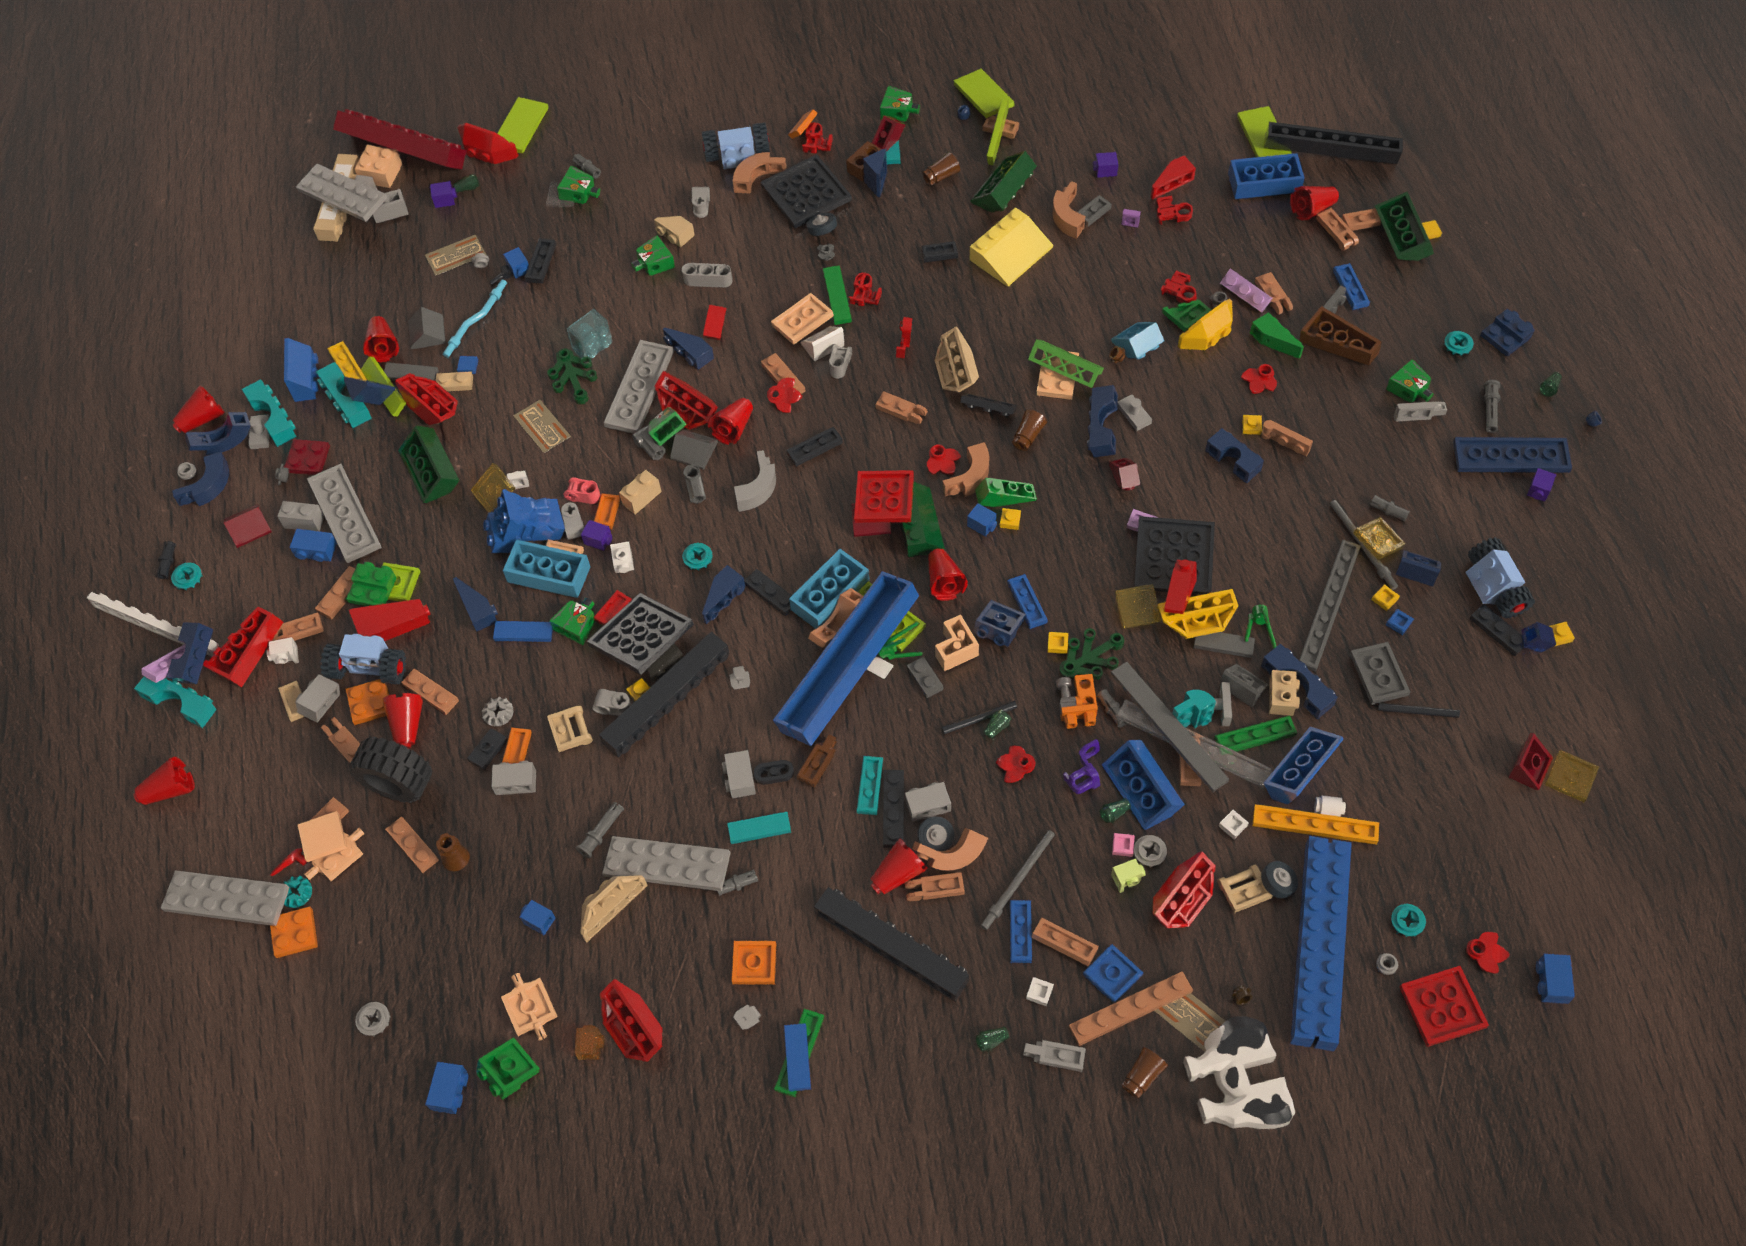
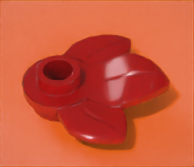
[1241,364,1277,394]
[767,377,803,413]
[927,444,961,475]
[996,746,1036,783]
[1466,932,1510,973]

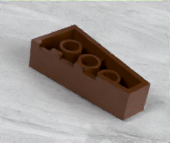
[1299,306,1382,365]

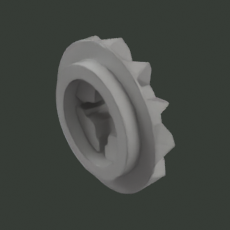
[482,697,513,726]
[1133,835,1167,868]
[355,1002,391,1036]

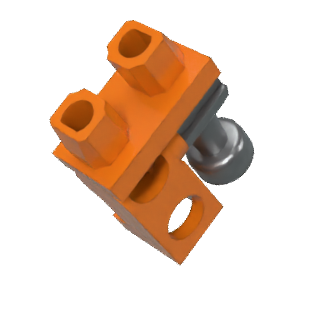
[1056,674,1098,729]

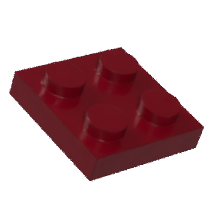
[284,439,330,475]

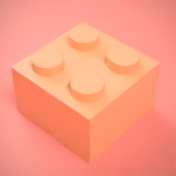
[355,145,402,188]

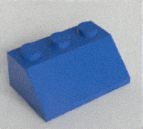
[284,338,319,402]

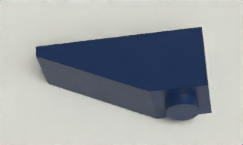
[453,577,498,632]

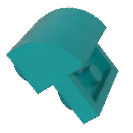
[1172,690,1216,728]

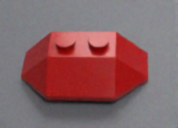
[457,123,518,164]
[655,371,718,430]
[395,373,458,425]
[1153,852,1216,928]
[600,979,662,1062]

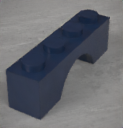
[1087,385,1118,457]
[1261,644,1338,719]

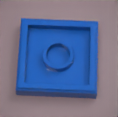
[1083,944,1143,1003]

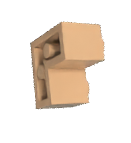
[935,615,979,671]

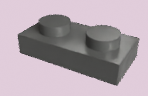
[1077,195,1112,227]
[1323,285,1347,314]
[907,657,943,698]

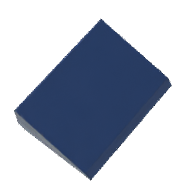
[863,149,887,197]
[344,376,396,405]
[1396,550,1441,587]

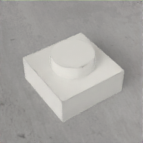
[507,471,529,490]
[1219,810,1249,839]
[1026,977,1054,1006]

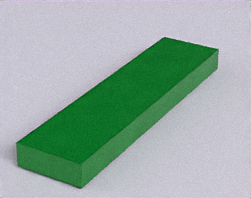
[823,266,852,325]
[1214,716,1297,756]
[774,1009,824,1098]

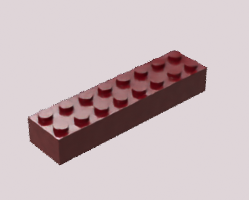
[333,109,467,170]

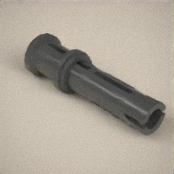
[1483,380,1500,433]
[575,802,624,859]

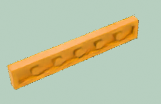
[1252,804,1379,845]

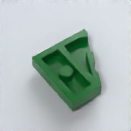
[1162,300,1211,332]

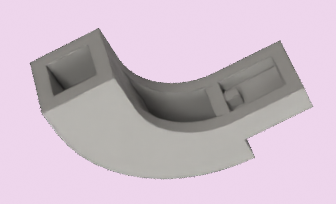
[734,450,776,512]

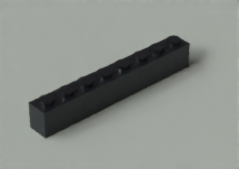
[1264,122,1403,164]
[599,632,729,757]
[814,887,969,1002]

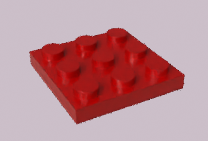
[854,470,914,523]
[1399,966,1489,1047]

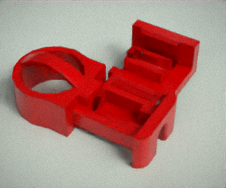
[802,123,833,153]
[1157,196,1193,225]
[1161,270,1197,303]
[849,273,882,306]
[896,317,912,359]

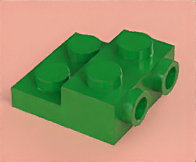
[346,562,397,607]
[476,1037,540,1100]

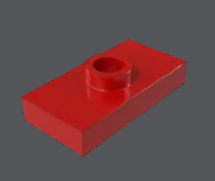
[593,590,632,626]

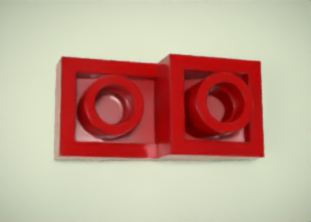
[703,305,727,340]

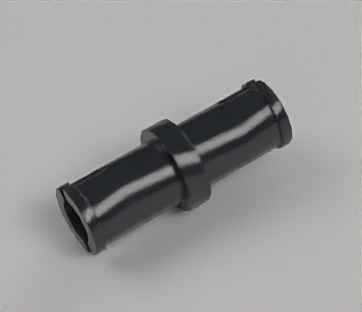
[156,541,176,579]

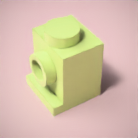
[1111,859,1145,893]

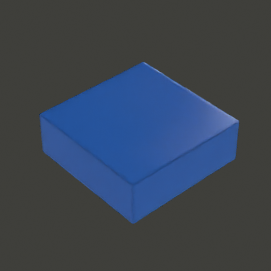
[457,356,478,374]
[1386,609,1414,635]

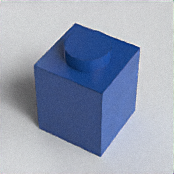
[503,247,529,279]
[967,503,997,537]
[520,900,556,935]

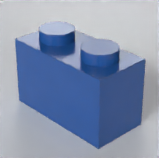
[290,529,337,562]
[1536,954,1575,1004]
[426,1062,468,1114]

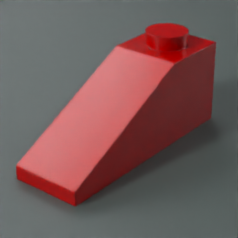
[1151,156,1196,200]
[1164,559,1197,614]

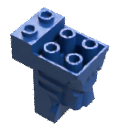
[483,489,565,553]

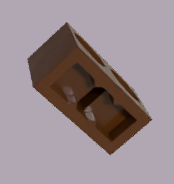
[846,141,882,181]

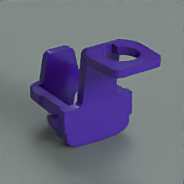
[1063,739,1100,794]

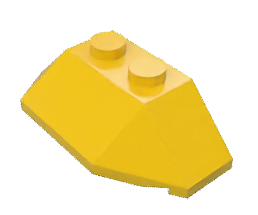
[1178,299,1232,350]
[1157,589,1238,639]

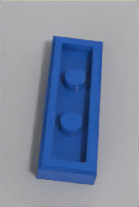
[1333,263,1370,310]
[1007,574,1048,629]
[493,621,553,642]
[1010,900,1032,963]
[784,1023,811,1092]

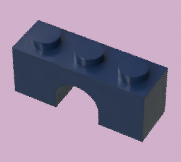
[1205,428,1264,483]
[166,622,213,684]

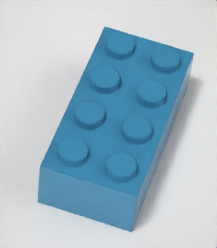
[503,539,590,598]
[789,549,869,629]

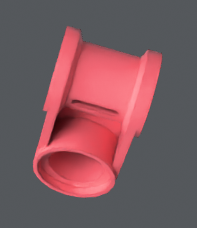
[563,477,601,504]

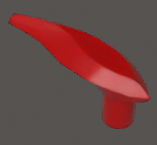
[270,848,307,876]

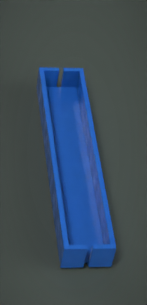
[773,571,919,746]
[1290,836,1352,1051]

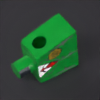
[880,86,920,121]
[557,166,600,204]
[631,235,675,276]
[1386,360,1434,403]
[648,407,687,446]
[550,598,595,645]

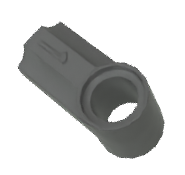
[632,426,666,460]
[684,464,706,504]

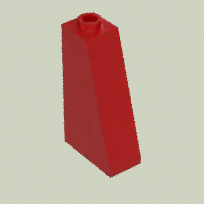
[349,599,431,642]

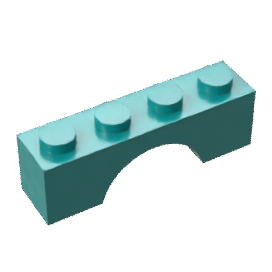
[316,362,372,428]
[242,379,296,447]
[134,676,217,728]

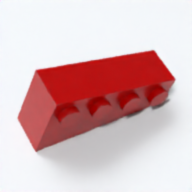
[203,607,284,687]

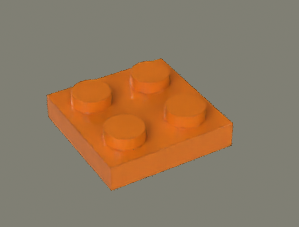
[346,679,389,725]
[270,907,318,958]
[732,941,776,984]

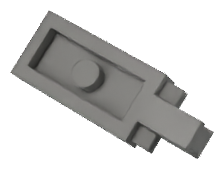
[1394,402,1447,422]
[1023,1040,1086,1072]

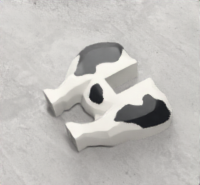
[1183,1016,1295,1129]

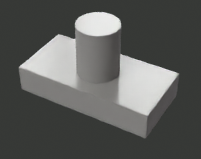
[1118,395,1152,431]
[249,414,270,449]
[1214,682,1232,726]

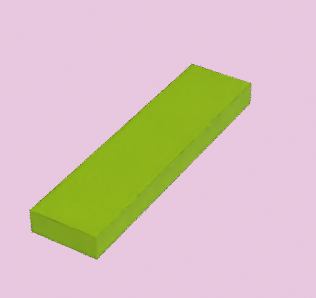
[987,98,1009,165]
[361,356,406,417]

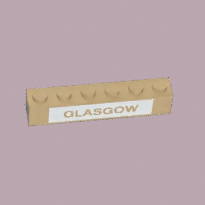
[314,154,359,241]

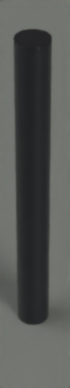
[941,701,1017,735]
[1377,703,1460,718]

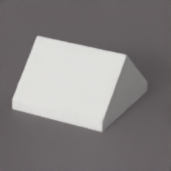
[801,326,844,361]

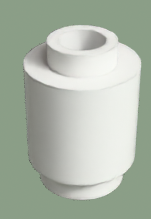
[1314,796,1346,817]

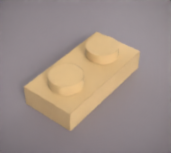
[436,372,473,391]

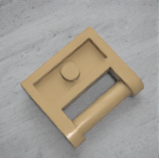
[547,706,593,752]
[1217,865,1273,913]

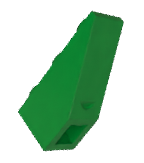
[1250,312,1304,358]
[975,477,1037,507]

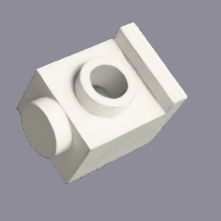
[610,541,634,573]
[267,637,299,664]

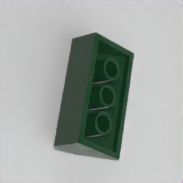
[970,151,1037,213]
[1375,191,1434,261]
[398,425,460,503]
[900,482,945,558]

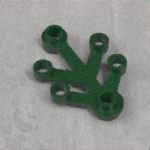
[547,349,597,405]
[1059,628,1124,680]

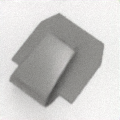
[729,666,750,690]
[733,1004,761,1030]

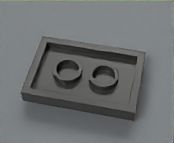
[1350,642,1410,705]

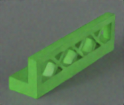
[1028,339,1104,388]

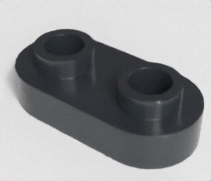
[754,760,794,785]

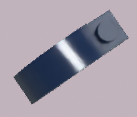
[185,412,251,455]
[172,452,229,506]

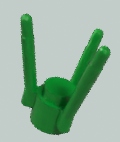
[1244,604,1277,649]
[879,622,923,660]

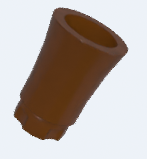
[922,152,960,186]
[1012,409,1047,451]
[436,833,470,871]
[1121,1047,1168,1099]

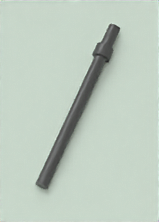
[1330,500,1398,590]
[980,830,1055,931]

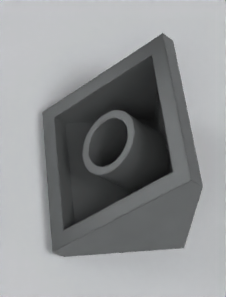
[408,307,446,349]
[670,430,718,470]
[1219,664,1269,707]

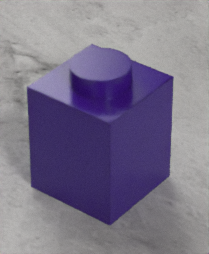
[1093,152,1118,178]
[430,181,457,208]
[1527,468,1556,501]
[581,520,612,551]

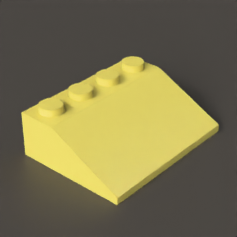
[970,208,1053,287]

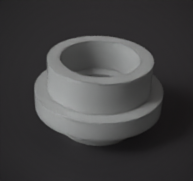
[472,253,489,268]
[178,462,197,480]
[1376,953,1398,975]

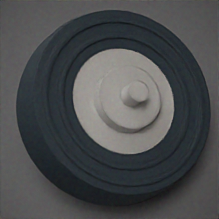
[806,213,837,236]
[917,816,955,851]
[1261,861,1298,899]

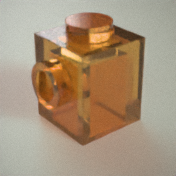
[575,1025,605,1060]

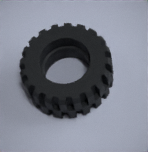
[349,737,432,803]

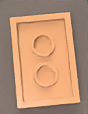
[771,293,834,345]
[1037,352,1079,400]

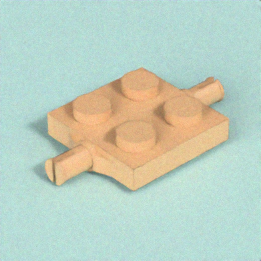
[304,828,364,881]
[501,973,558,1040]

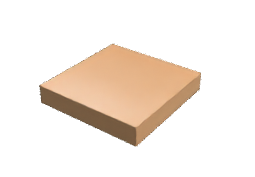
[298,811,347,862]

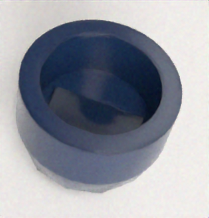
[957,105,970,120]
[1586,410,1602,427]

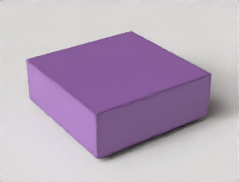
[1121,209,1141,227]

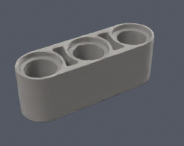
[682,263,733,287]

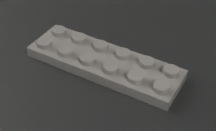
[296,164,387,222]
[604,340,674,433]
[307,464,382,563]
[602,836,731,891]
[161,870,290,926]

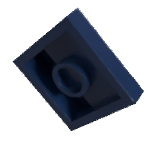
[1480,308,1535,357]
[973,600,1026,647]

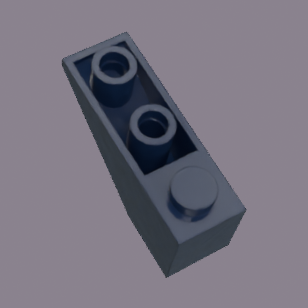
[663,328,714,370]
[702,565,745,624]

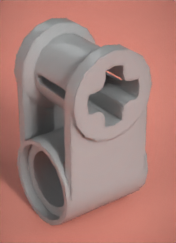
[692,187,710,218]
[829,344,852,378]
[561,502,584,540]
[593,689,632,716]

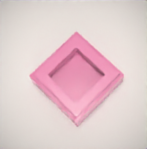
[1112,833,1134,857]

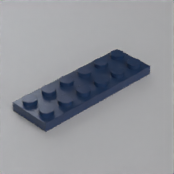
[1453,437,1572,473]

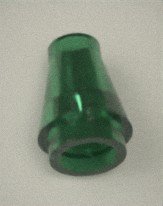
[454,173,480,193]
[1540,372,1562,397]
[983,709,1012,739]
[1099,798,1131,823]
[976,1026,1009,1052]

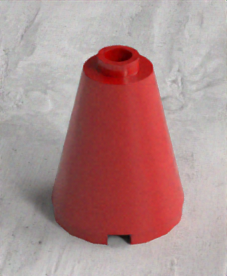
[1290,186,1339,221]
[363,316,399,362]
[172,386,225,433]
[708,398,753,445]
[928,549,968,601]
[383,693,423,749]
[134,757,195,805]
[871,838,928,894]

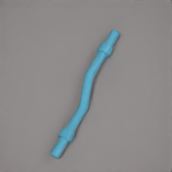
[443,280,507,358]

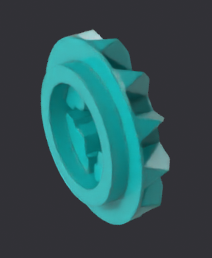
[1444,331,1474,356]
[683,543,713,571]
[171,563,202,590]
[283,876,312,908]
[1391,904,1426,937]

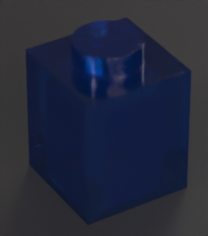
[1521,622,1556,653]

